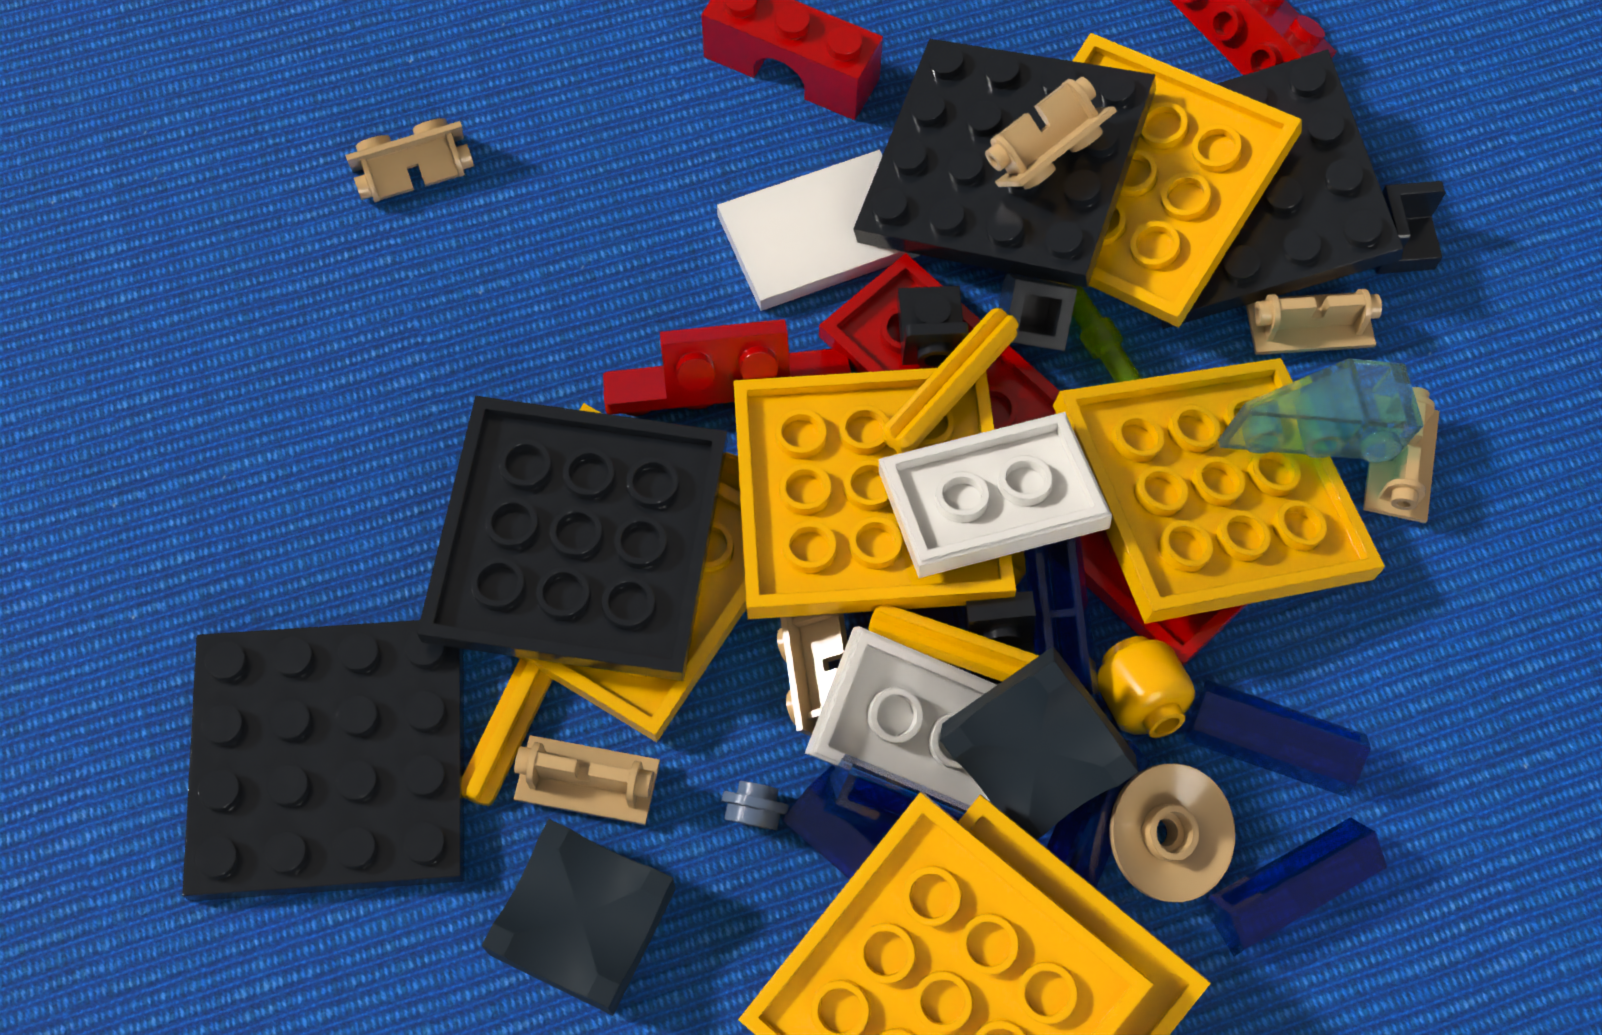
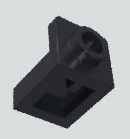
[897,286,969,368]
[965,591,1036,685]

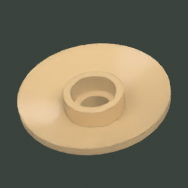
[1109,763,1235,902]

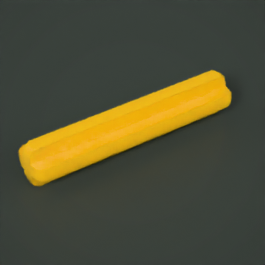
[883,308,1019,454]
[869,605,1039,681]
[462,659,553,806]

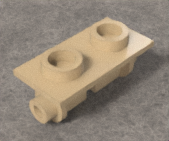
[985,77,1117,189]
[345,118,474,202]
[1246,289,1382,355]
[1363,387,1439,523]
[777,613,848,736]
[514,735,660,826]

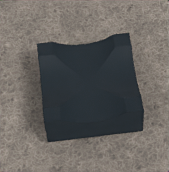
[940,646,1138,840]
[481,819,676,1016]

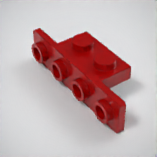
[1170,0,1337,75]
[603,319,851,416]

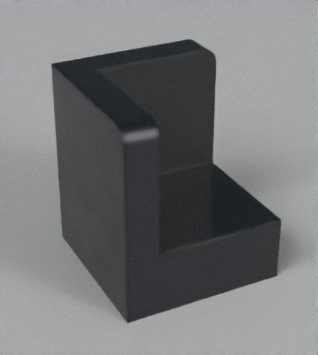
[1375,181,1446,274]

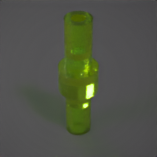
[1072,285,1142,383]

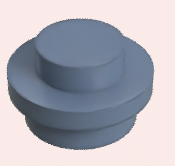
[721,781,789,831]

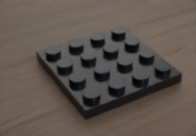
[853,39,1156,288]
[1160,49,1403,329]
[417,396,728,681]
[182,620,465,901]

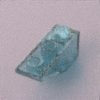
[1218,358,1424,463]

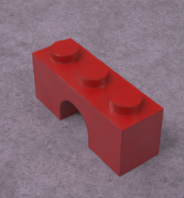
[701,0,883,120]

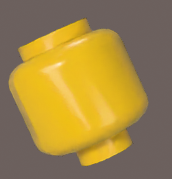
[1096,636,1196,738]

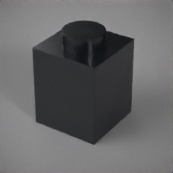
[998,272,1077,351]

